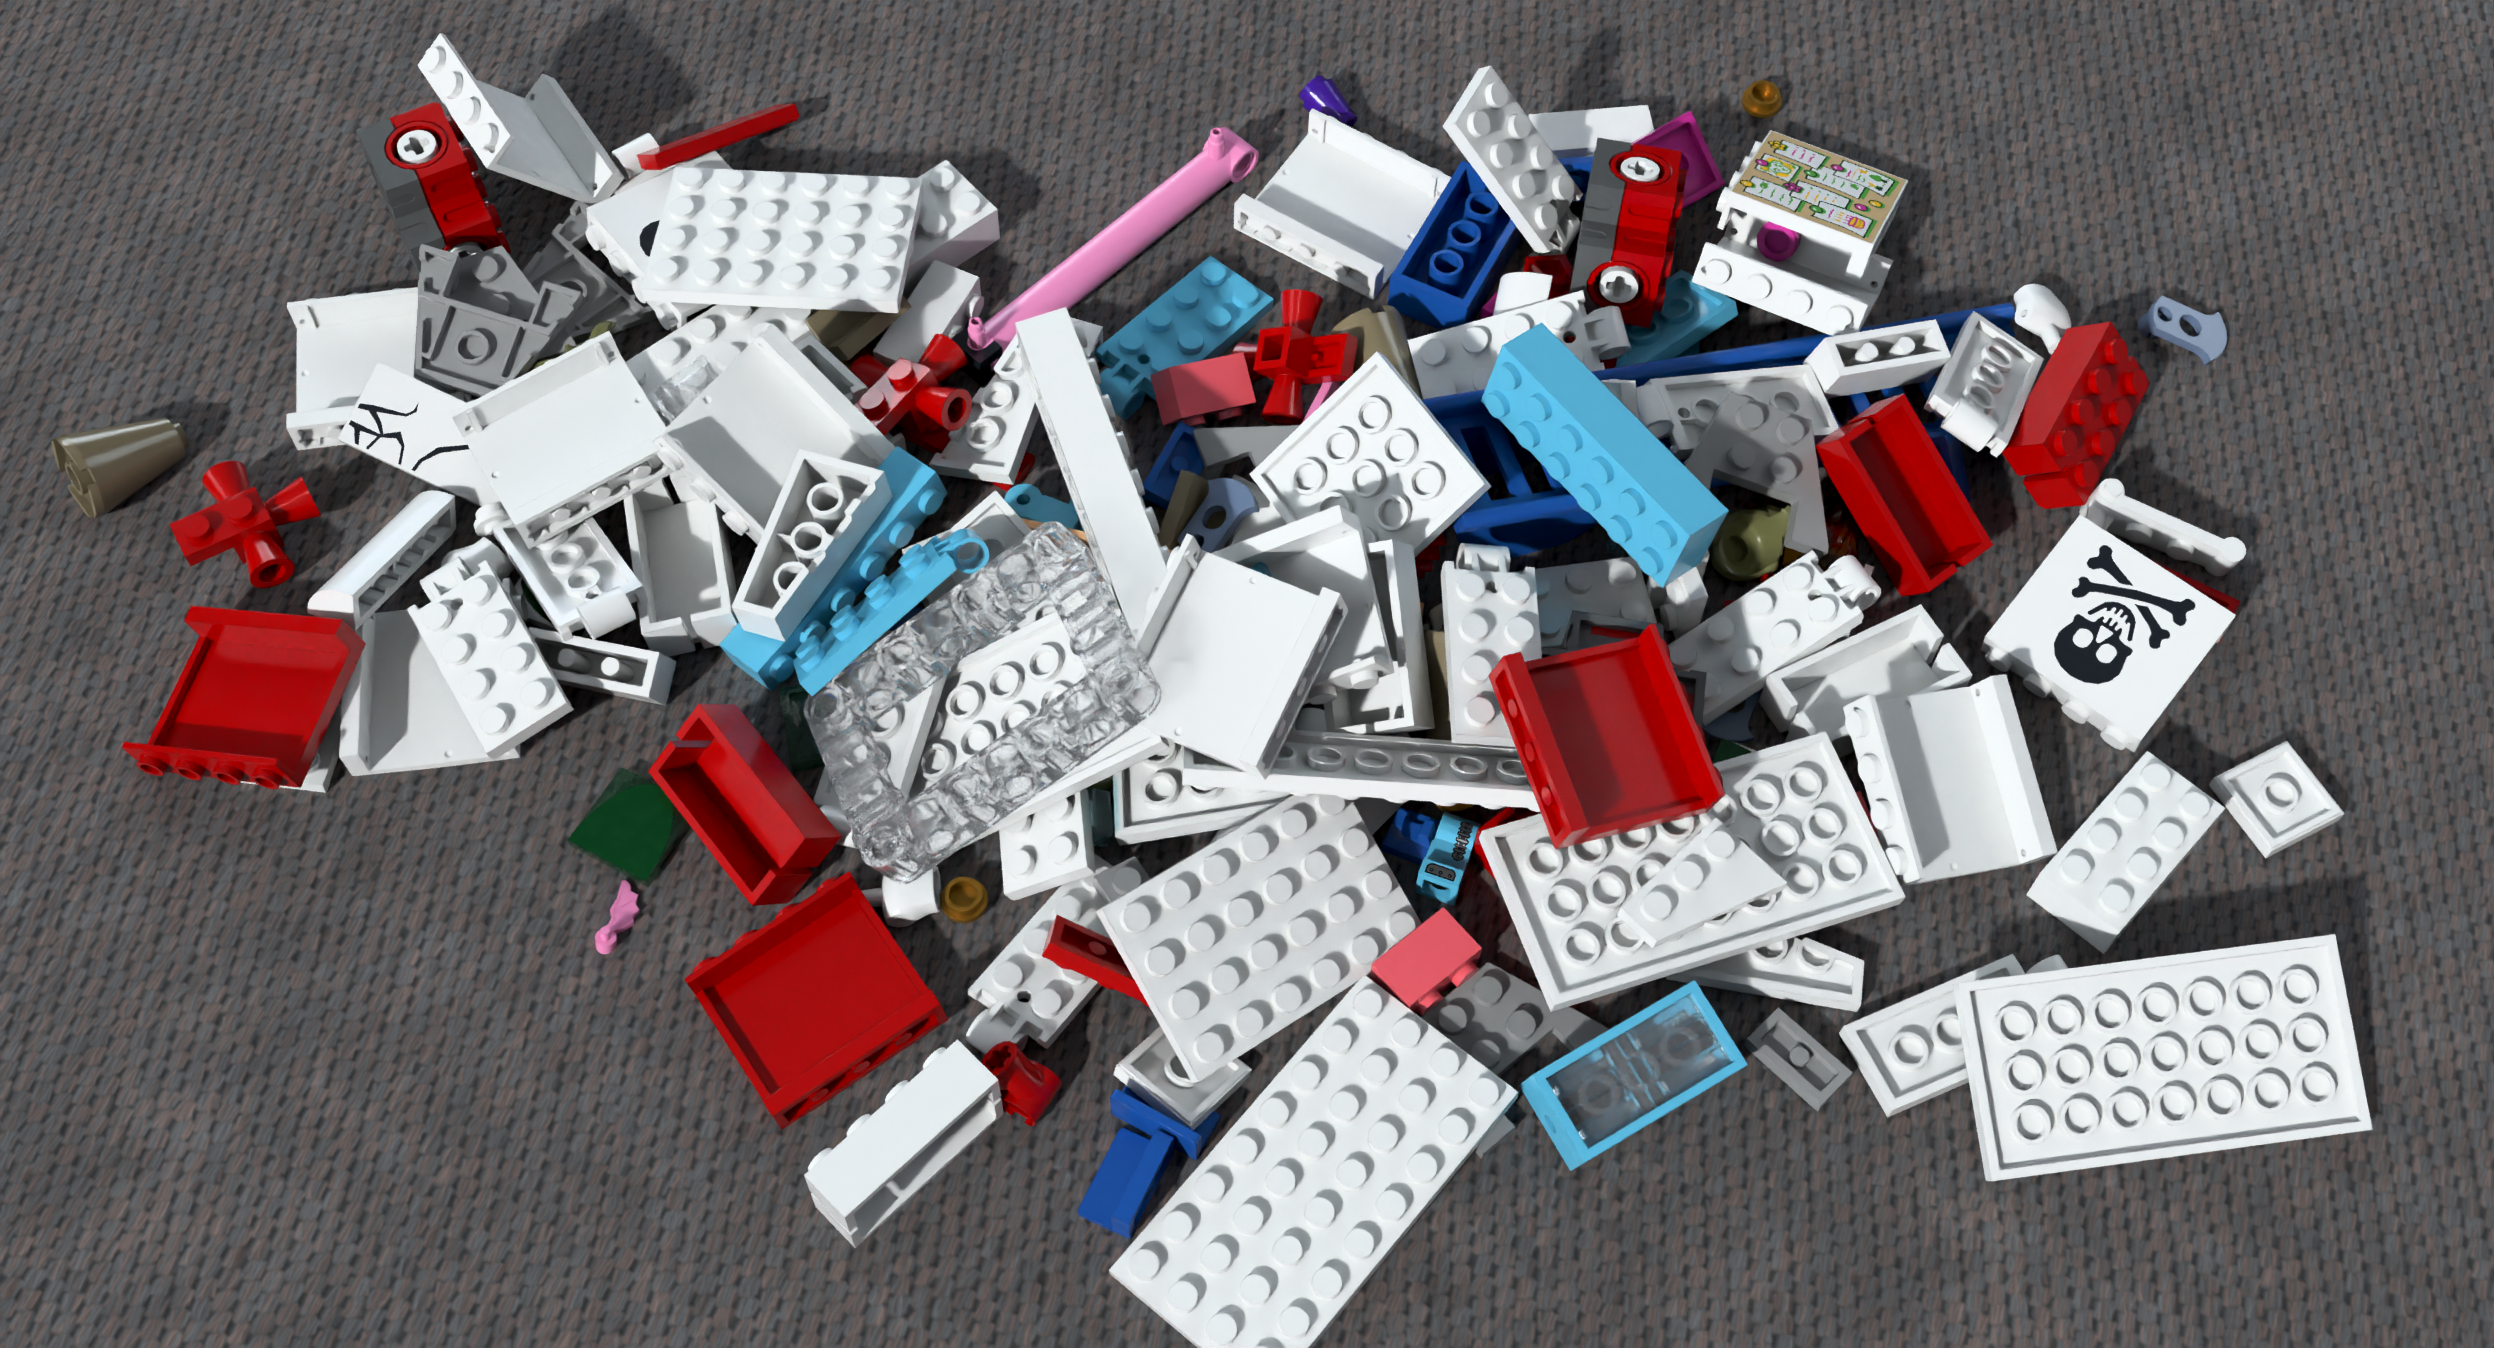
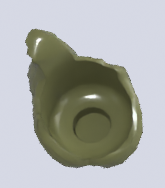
[1710,504,1791,581]

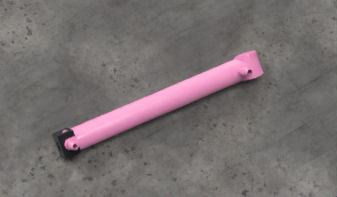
[952,127,1259,387]

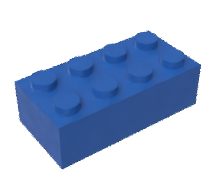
[1388,161,1523,329]

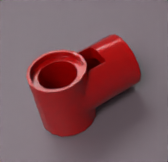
[981,1041,1063,1126]

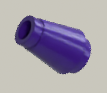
[1300,75,1357,127]

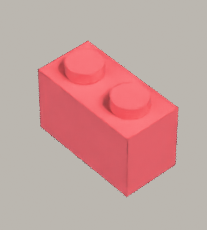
[1150,352,1256,427]
[1369,907,1482,1017]

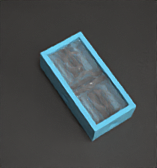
[1519,980,1748,1171]

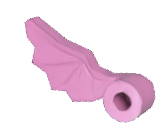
[595,880,640,954]

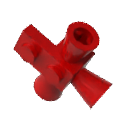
[1231,289,1358,426]
[850,334,972,436]
[169,460,321,588]

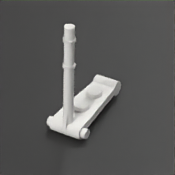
[2079,478,2246,576]

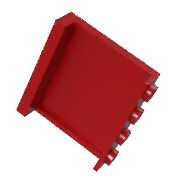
[121,606,366,790]
[1488,623,1725,849]
[684,871,948,1129]

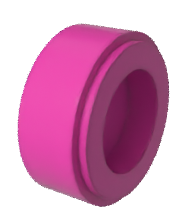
[1757,221,1801,261]

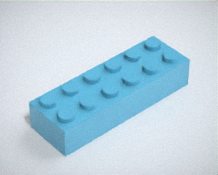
[1481,322,1729,588]

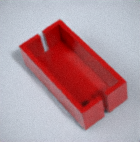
[2002,321,2150,509]
[1815,394,1993,596]
[648,704,842,906]

